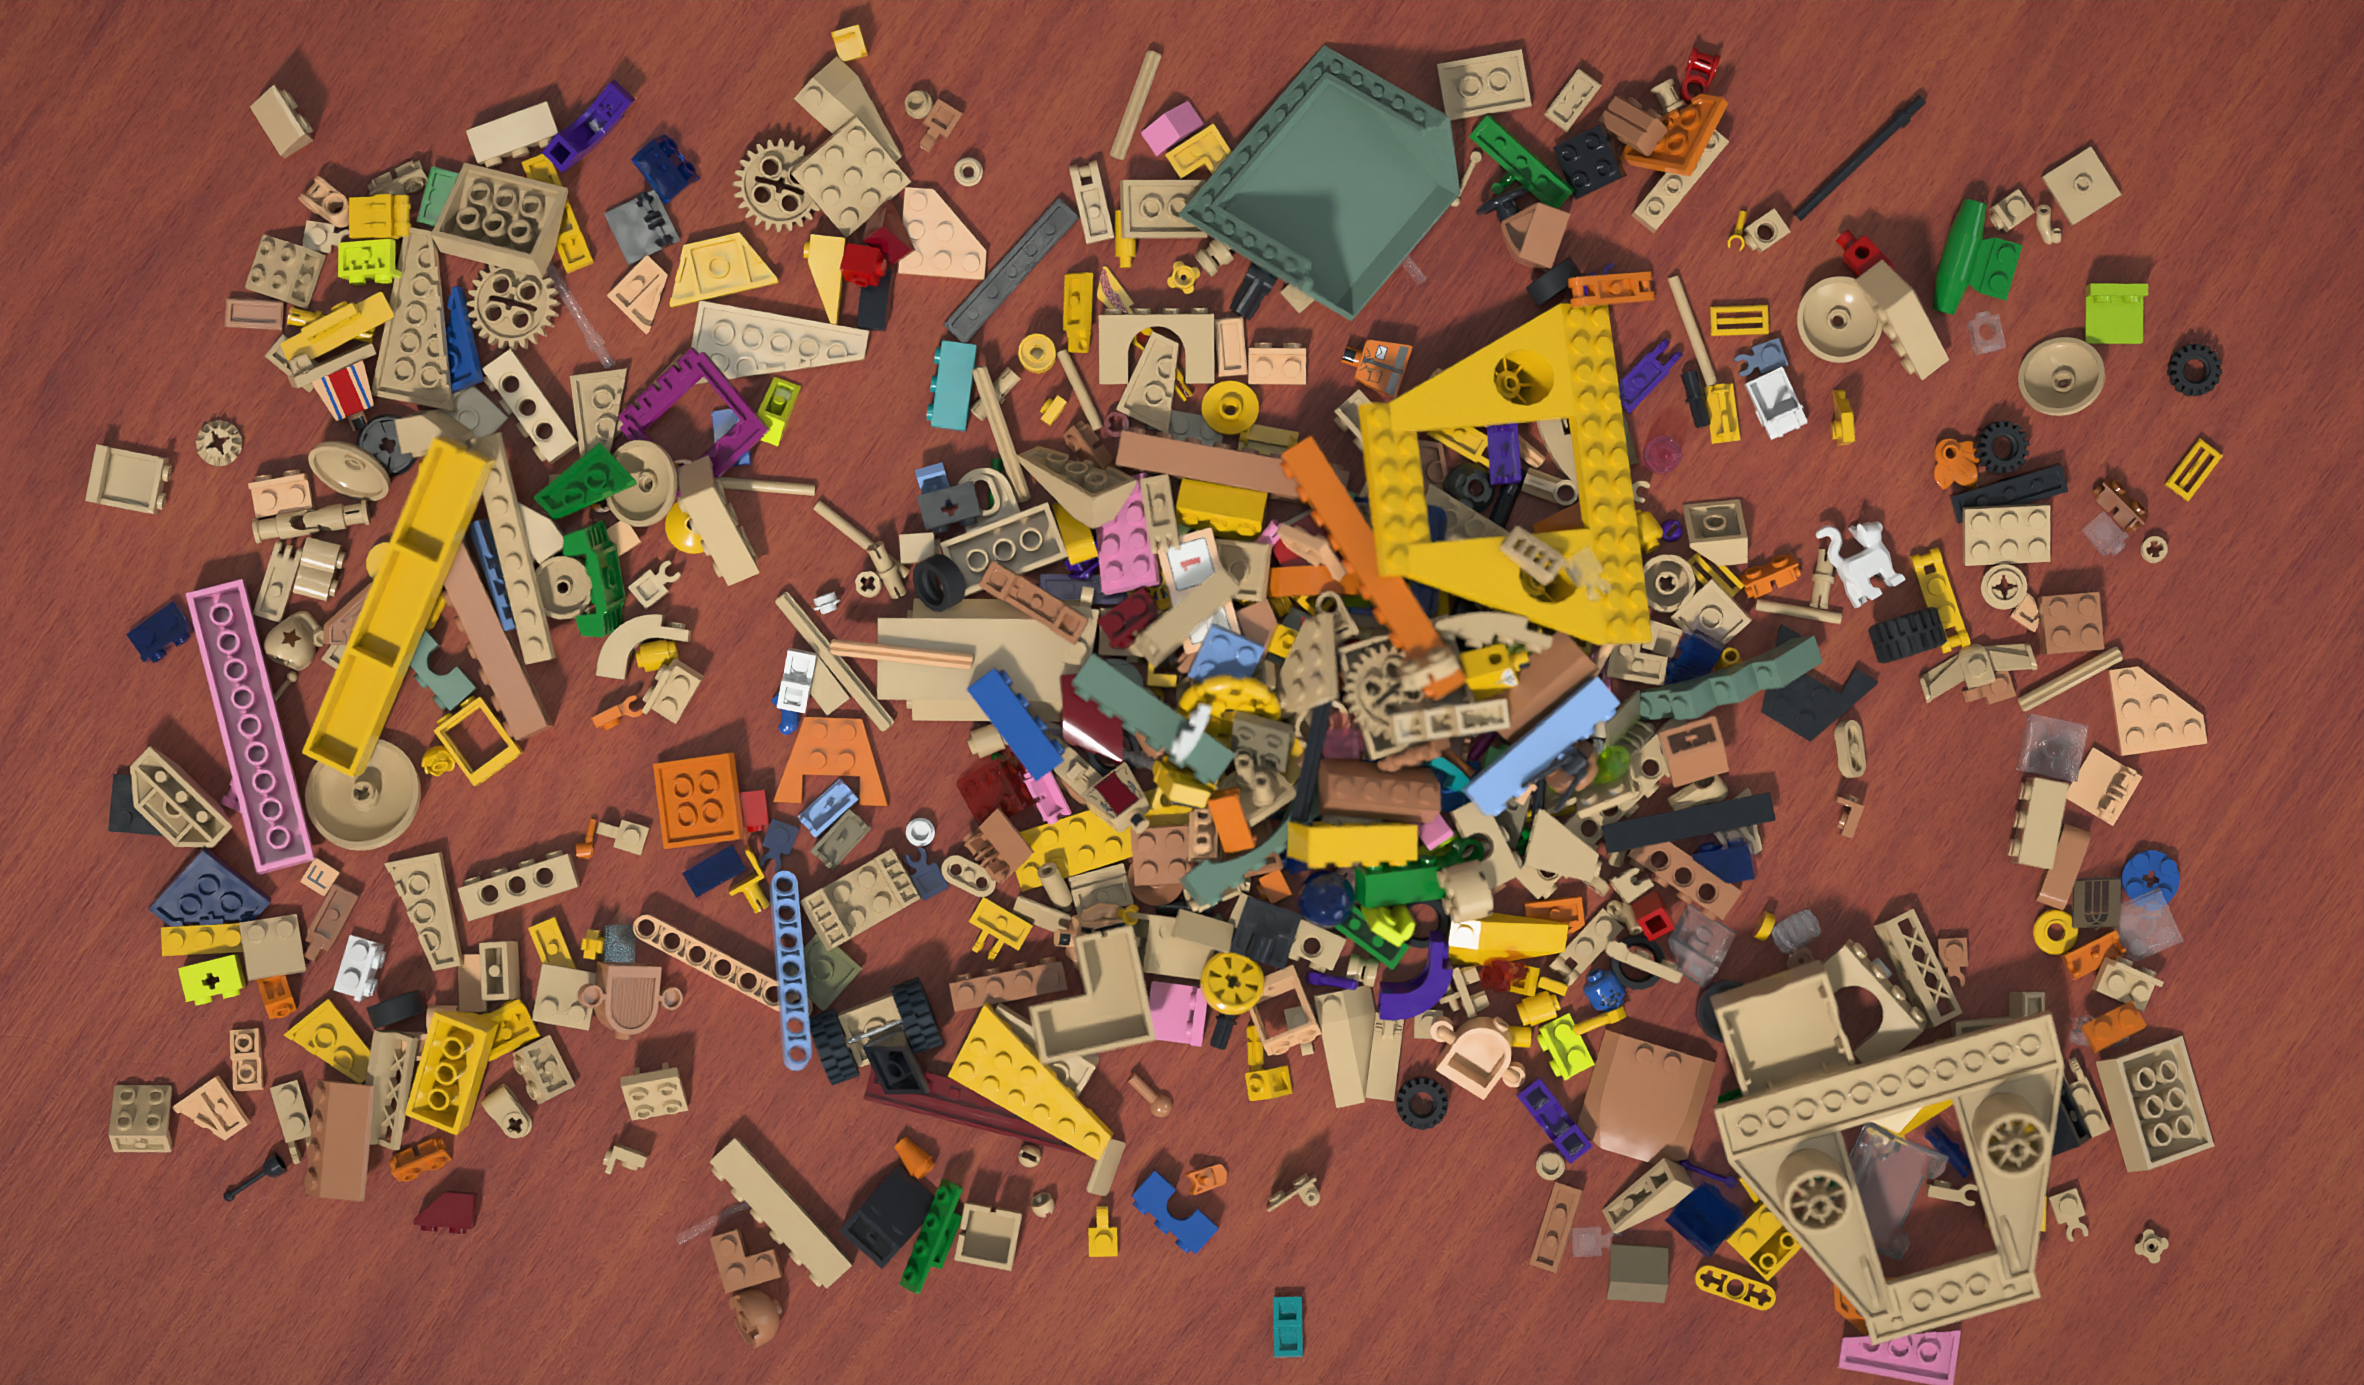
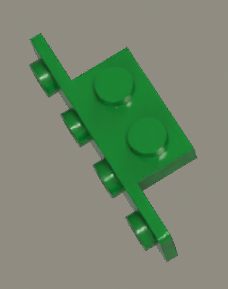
[900,1179,963,1294]

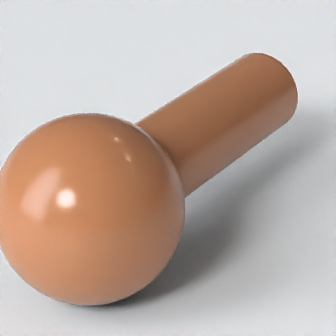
[1127,1073,1172,1118]

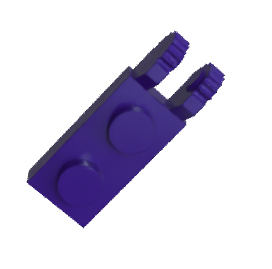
[1618,338,1683,414]

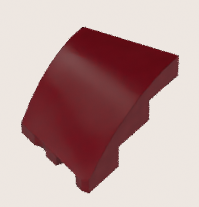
[1059,674,1123,763]

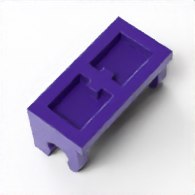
[1487,423,1521,485]

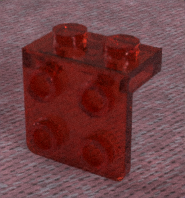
[957,750,1040,826]

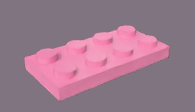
[1096,472,1160,595]

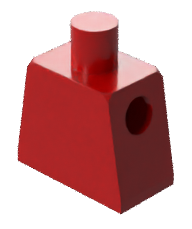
[1836,230,1895,278]

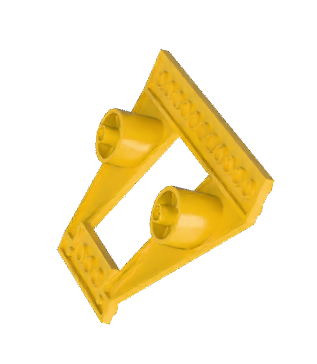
[1358,303,1653,645]

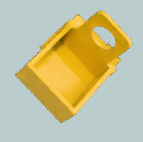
[349,194,411,240]
[1151,760,1211,814]

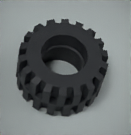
[1868,607,1947,664]

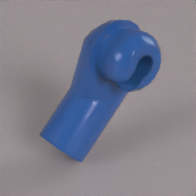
[771,693,799,735]

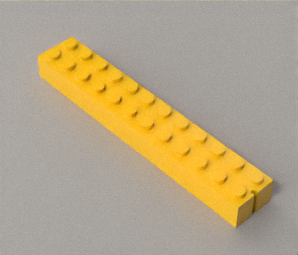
[302,436,496,778]

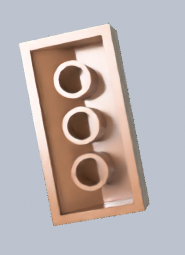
[1319,758,1441,824]
[304,1079,375,1202]

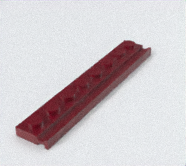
[864,1068,1097,1156]

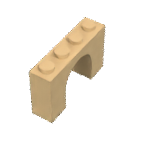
[1099,308,1215,384]
[1821,938,1927,1063]

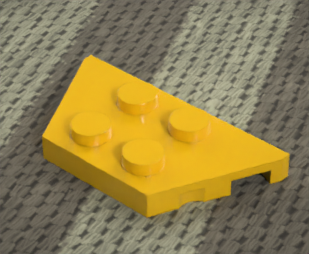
[670,232,779,308]

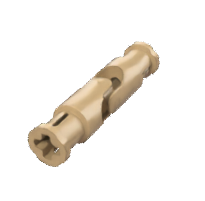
[252,499,371,544]

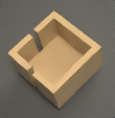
[954,1201,1023,1271]

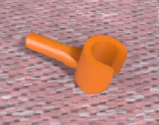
[576,819,597,859]

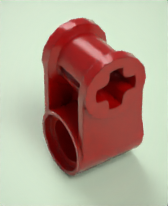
[1680,46,1721,105]

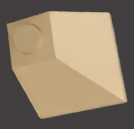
[1683,499,1748,566]

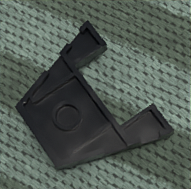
[1760,624,1878,742]

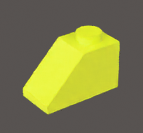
[757,377,801,446]

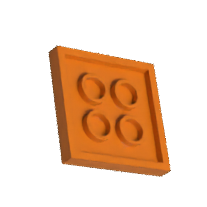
[653,753,745,849]

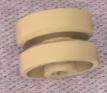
[535,556,594,619]

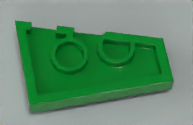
[534,442,637,521]

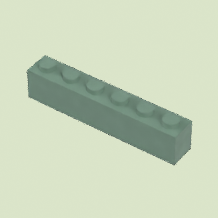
[1072,654,1235,786]

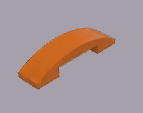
[1266,565,1361,599]

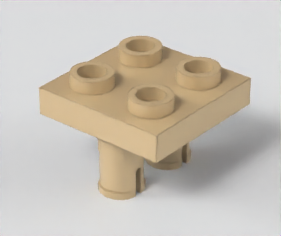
[1215,754,1296,828]

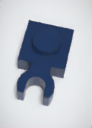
[760,818,800,872]
[905,847,949,901]

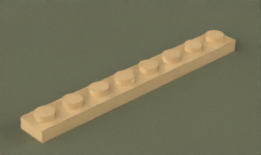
[470,432,556,665]

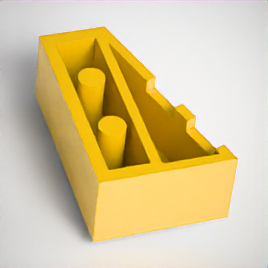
[1176,478,1268,542]

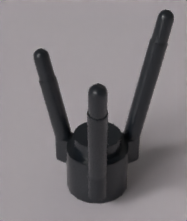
[1520,747,1590,813]

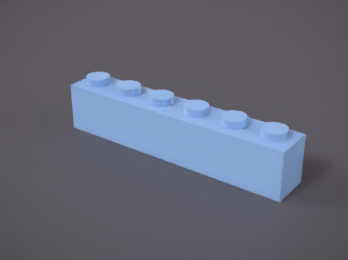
[1462,676,1620,816]

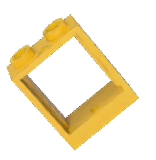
[433,695,524,786]

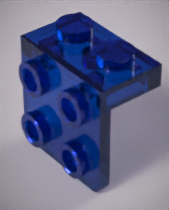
[1665,1182,1747,1259]

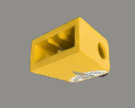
[1459,644,1531,702]

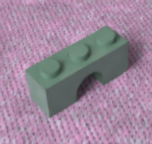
[410,628,479,711]

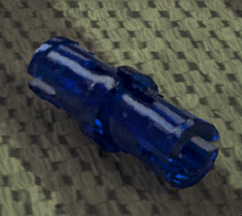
[1924,1124,1973,1179]

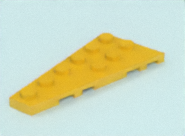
[948,1002,1114,1161]

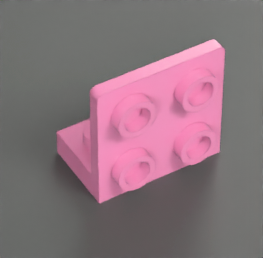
[1149,981,1207,1047]

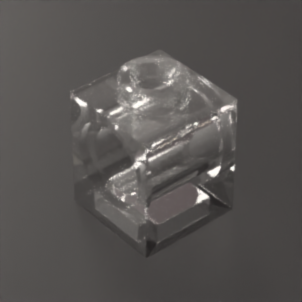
[1967,311,2006,356]

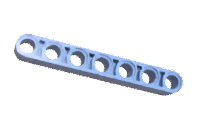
[770,870,811,1071]

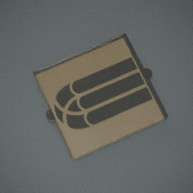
[2072,875,2121,930]

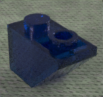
[1692,838,1758,884]

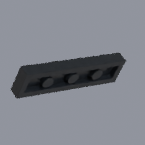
[1949,463,2069,524]

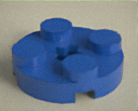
[2120,850,2180,908]

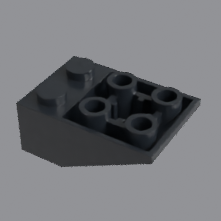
[839,1164,935,1269]

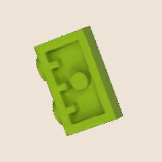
[2085,283,2148,344]

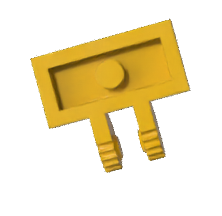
[969,897,1033,962]

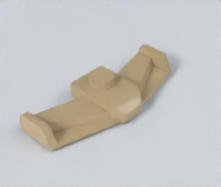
[1918,643,2038,703]

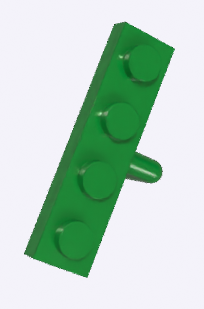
[1469,114,1574,209]

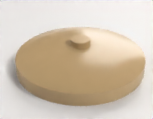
[305,739,421,851]

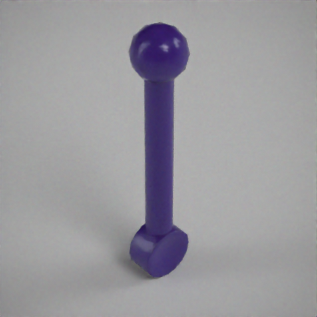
[1679,1159,1736,1188]

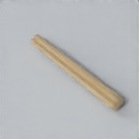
[775,592,894,732]

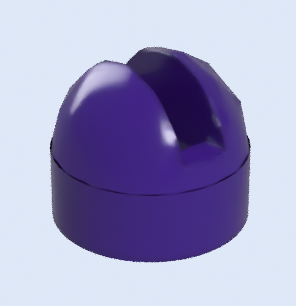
[1661,519,1683,542]

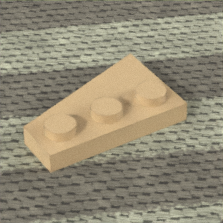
[570,368,627,458]

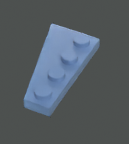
[469,518,516,632]

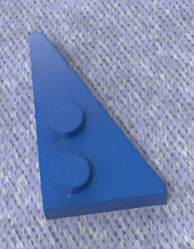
[445,286,484,394]

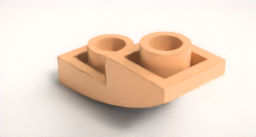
[230,1028,264,1092]

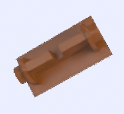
[2092,476,2148,533]

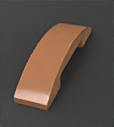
[978,561,1089,645]

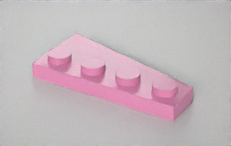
[1837,1330,1961,1385]

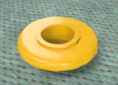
[2033,909,2079,955]

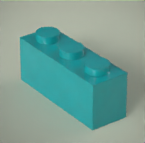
[926,340,977,432]

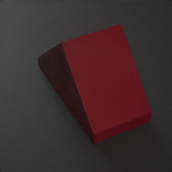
[863,200,915,264]

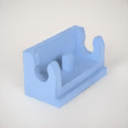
[798,778,859,838]

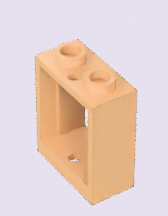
[1249,965,1322,1056]

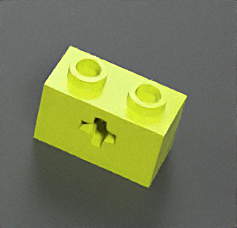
[178,954,247,1006]

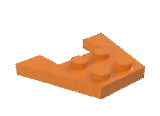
[773,717,888,806]

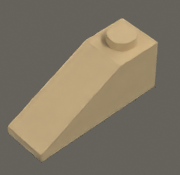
[1602,1158,1695,1234]

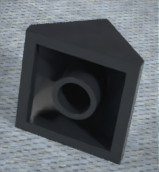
[862,1027,930,1094]

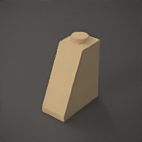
[1522,809,1602,883]

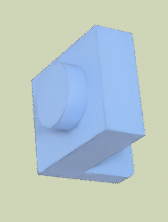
[915,462,953,507]

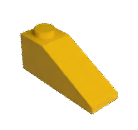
[803,234,847,325]

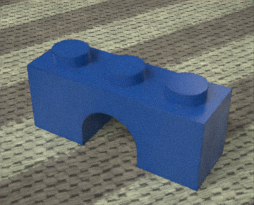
[1131,1169,1219,1254]

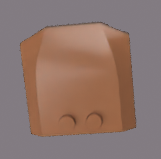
[1576,1029,1716,1165]

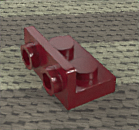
[1097,587,1164,650]

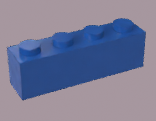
[967,667,1065,782]

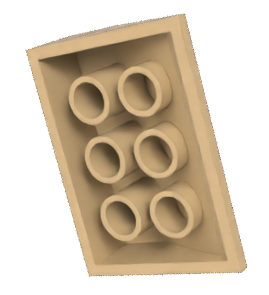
[431,163,568,278]
[2096,1036,2214,1172]

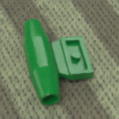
[1932,198,2023,315]

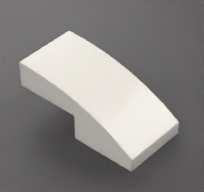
[777,648,817,713]

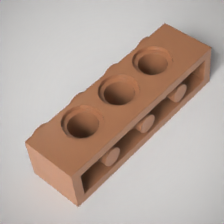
[1626,842,1742,921]

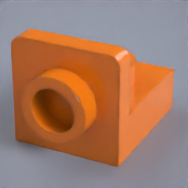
[256,975,297,1019]

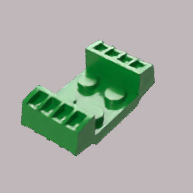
[563,520,626,637]

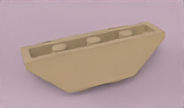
[130,746,233,847]

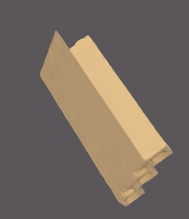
[877,598,1083,722]

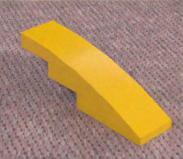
[521,154,594,273]

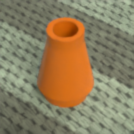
[894,1136,935,1180]

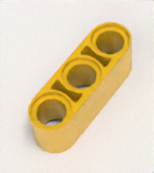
[1052,502,1099,565]

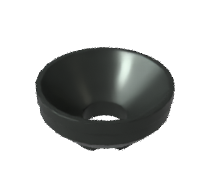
[1443,463,1495,513]

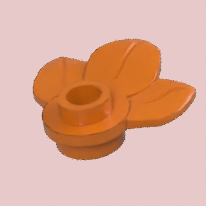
[1933,438,1981,490]

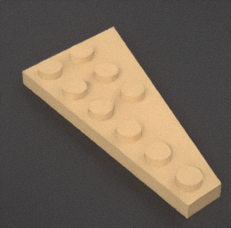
[371,227,453,411]
[691,300,870,384]

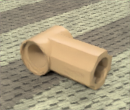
[1521,468,1579,508]
[1667,775,1728,811]

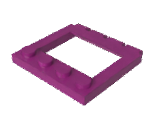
[618,347,771,497]

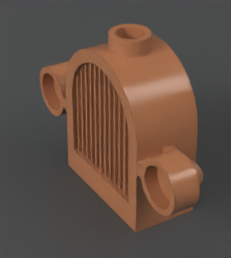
[577,961,683,1040]

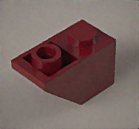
[413,1190,477,1234]

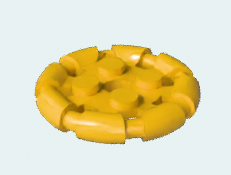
[1177,675,1281,750]

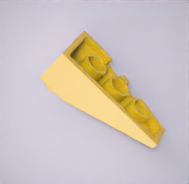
[1448,912,1569,967]

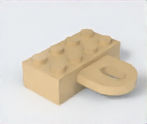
[940,468,1068,597]

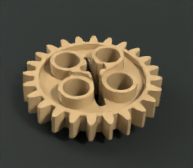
[732,139,820,233]
[467,264,561,351]
[1343,645,1436,739]

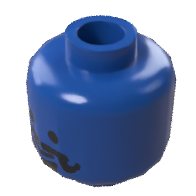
[1583,968,1626,1012]

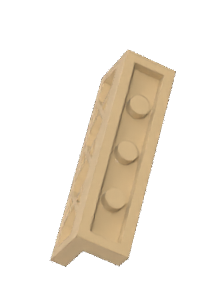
[1874,908,1962,1030]
[365,1030,418,1150]

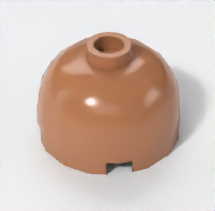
[729,1289,782,1349]

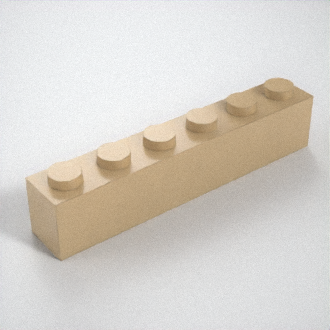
[709,1137,853,1289]

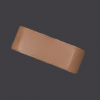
[2035,823,2091,911]

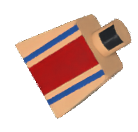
[311,360,374,431]

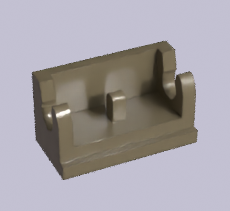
[810,809,872,870]

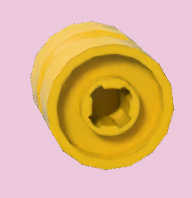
[1018,334,1057,374]

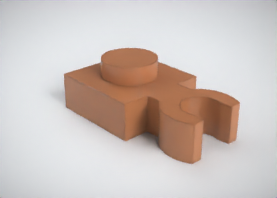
[1937,937,1968,987]

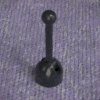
[223,1152,288,1202]

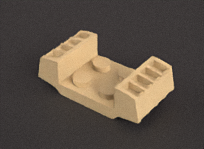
[799,848,922,952]

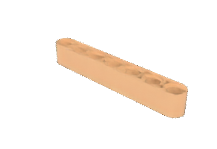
[633,914,814,1017]

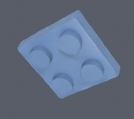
[1187,623,1265,682]

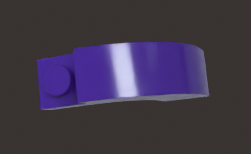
[542,80,635,173]
[1377,931,1453,1020]

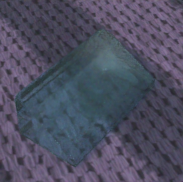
[604,925,635,962]

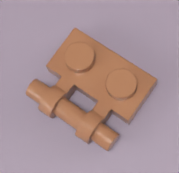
[1378,737,1451,772]

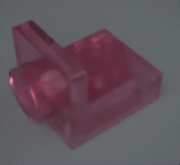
[1323,728,1363,759]

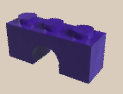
[1515,1076,1593,1164]

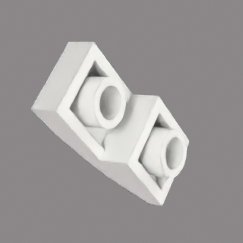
[1171,704,1211,763]

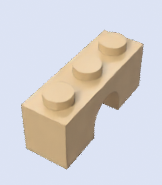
[1449,801,1523,890]

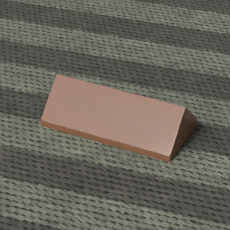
[1475,630,1600,745]

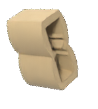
[293,537,346,601]

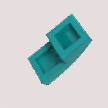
[1422,756,1470,798]
[1273,1297,1303,1358]

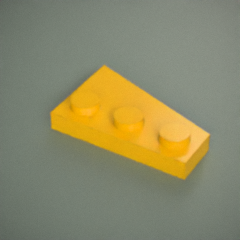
[284,998,371,1084]

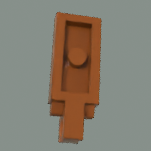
[304,883,360,962]

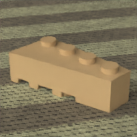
[1855,260,1949,380]
[677,456,760,586]

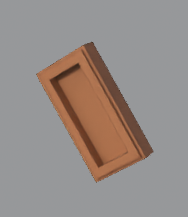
[225,298,285,331]

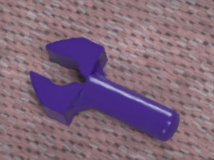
[1304,971,1358,990]

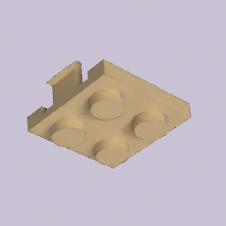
[1575,763,1640,818]

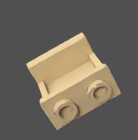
[85,444,172,515]

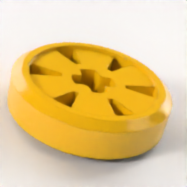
[1200,951,1264,1015]

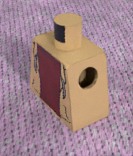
[1081,762,1151,833]

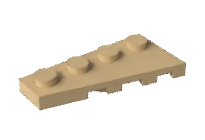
[384,852,464,971]

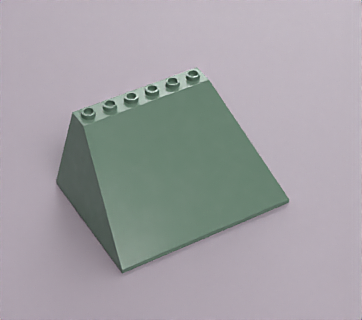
[1178,45,1460,321]

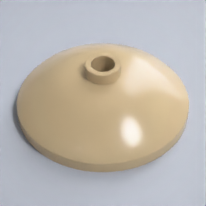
[1797,276,1882,363]
[2018,337,2105,416]
[606,440,677,527]
[308,441,391,501]

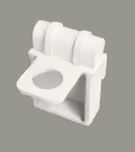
[1745,367,1808,440]

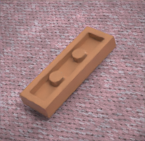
[1529,1182,1584,1273]

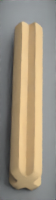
[1110,50,1161,160]
[2017,647,2123,711]

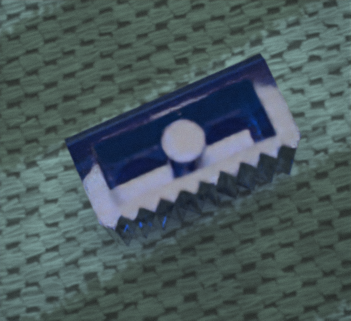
[1665,628,1725,684]

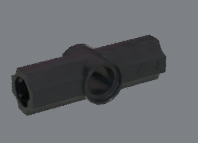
[1229,263,1279,321]

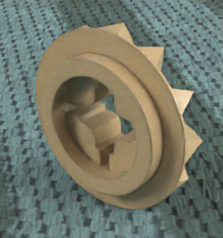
[195,420,242,466]
[1980,563,2027,610]

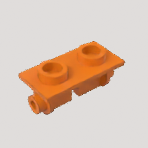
[1738,554,1801,599]
[389,1137,452,1182]

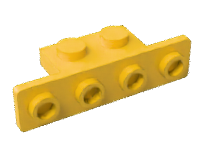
[280,292,395,362]

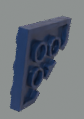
[148,846,272,927]

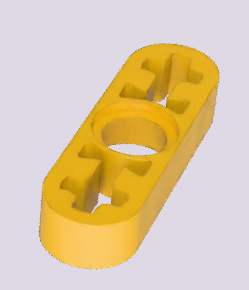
[1694,1265,1776,1310]

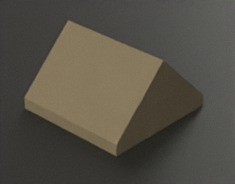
[1606,1243,1668,1303]

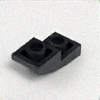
[857,270,895,332]

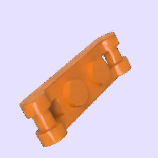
[1568,271,1655,308]

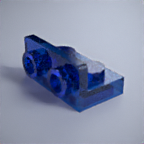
[630,134,700,204]
[126,601,195,664]

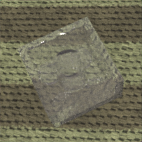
[2016,714,2089,782]

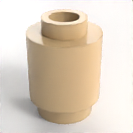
[967,723,1008,758]

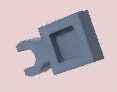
[1733,338,1788,377]

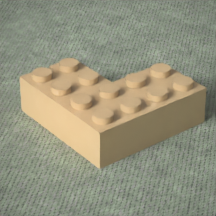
[1028,925,1156,1064]

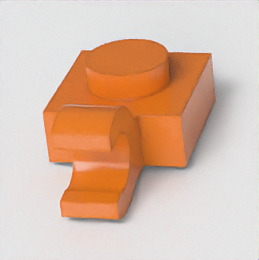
[592,695,644,731]

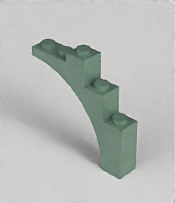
[1631,635,1823,721]

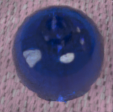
[1298,871,1355,928]

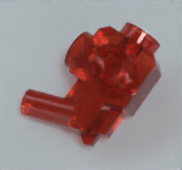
[1480,960,1529,992]

